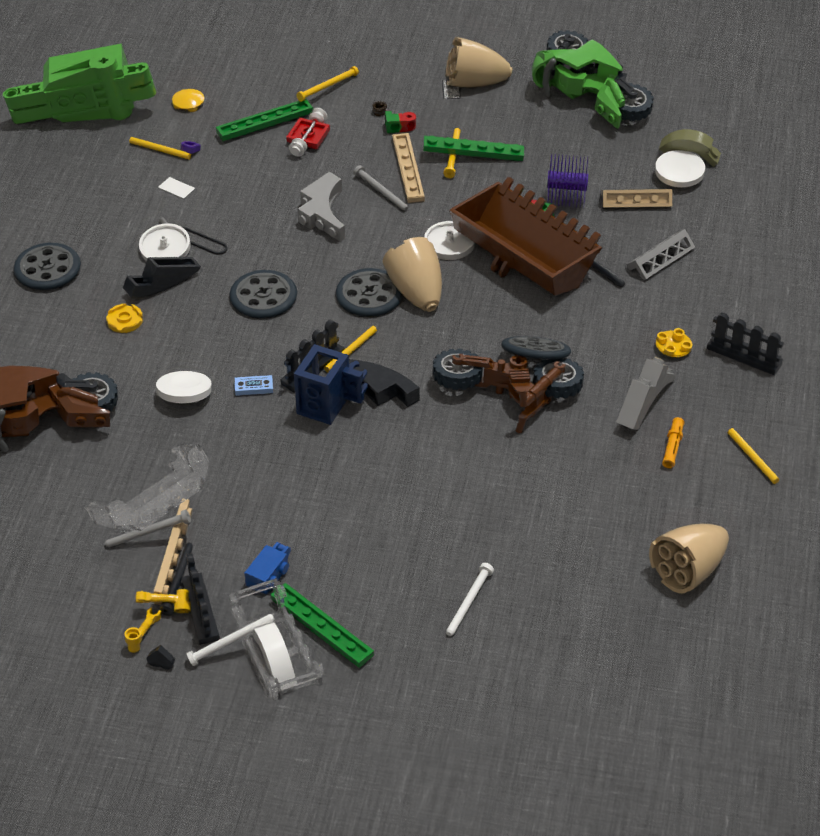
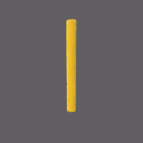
[129,137,191,160]
[324,326,377,372]
[727,428,779,484]

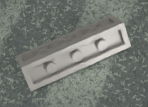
[626,229,695,280]

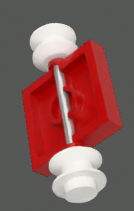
[286,108,330,157]

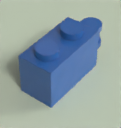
[244,542,291,595]

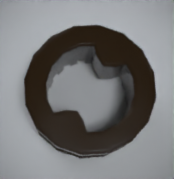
[372,101,387,116]

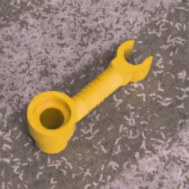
[136,589,191,613]
[124,607,161,653]

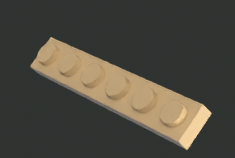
[154,498,192,605]

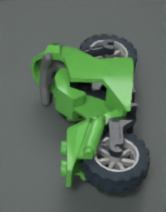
[532,30,654,129]

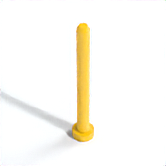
[443,128,461,178]

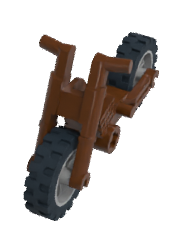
[432,349,584,433]

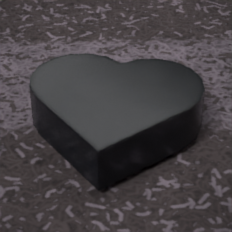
[146,645,175,669]

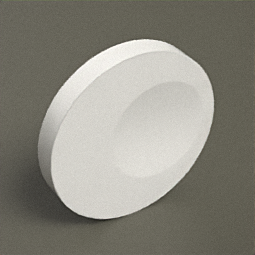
[655,150,705,187]
[424,221,475,260]
[139,223,191,261]
[156,371,211,403]

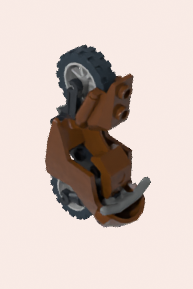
[0,366,118,452]

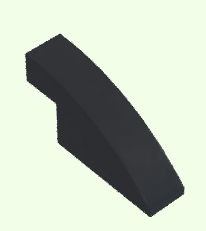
[123,257,201,298]
[349,359,420,407]

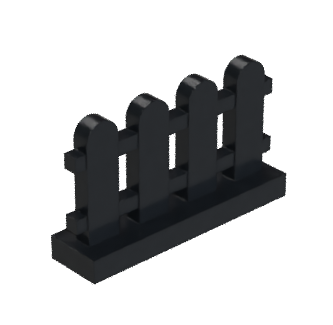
[707,312,784,376]
[280,319,345,393]
[182,553,220,645]

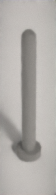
[353,165,408,211]
[105,509,191,547]

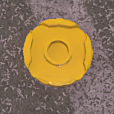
[106,304,143,333]

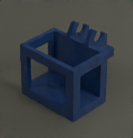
[294,344,368,425]

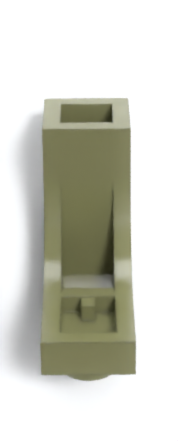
[659,129,721,167]

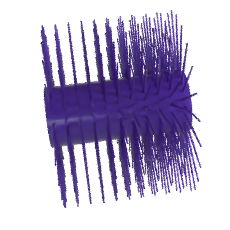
[547,154,588,208]

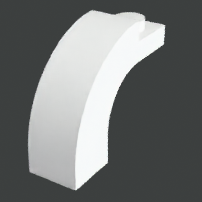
[251,622,297,690]

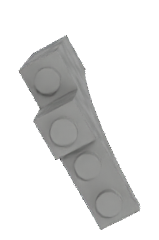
[298,172,345,242]
[616,357,676,430]

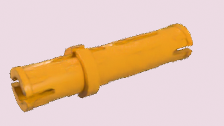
[662,417,685,468]

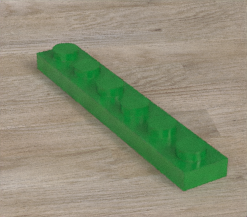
[216,99,313,141]
[423,136,524,161]
[270,583,374,668]

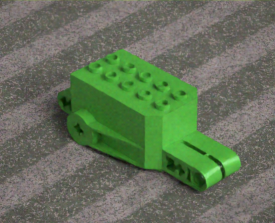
[3,43,156,124]

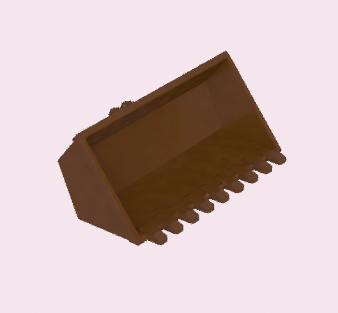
[449,177,602,295]

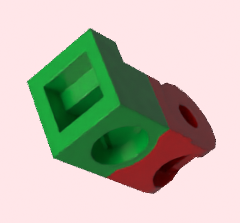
[385,111,416,133]

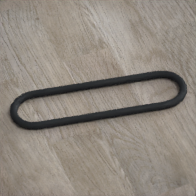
[182,227,228,254]

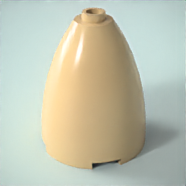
[446,37,512,88]
[383,237,442,312]
[649,524,729,593]

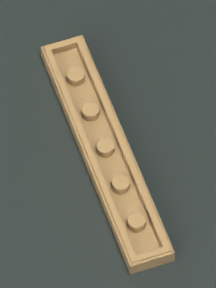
[392,133,425,203]

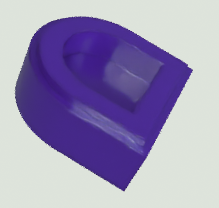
[180,141,201,154]

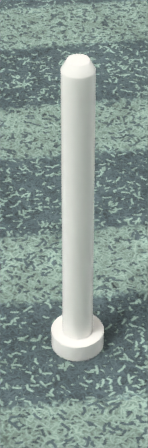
[446,563,494,636]
[187,614,274,666]

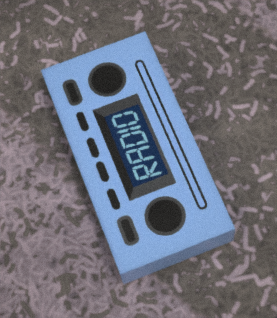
[235,375,273,396]

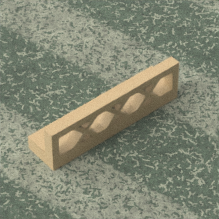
[601,189,672,208]

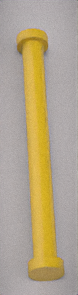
[296,66,359,102]

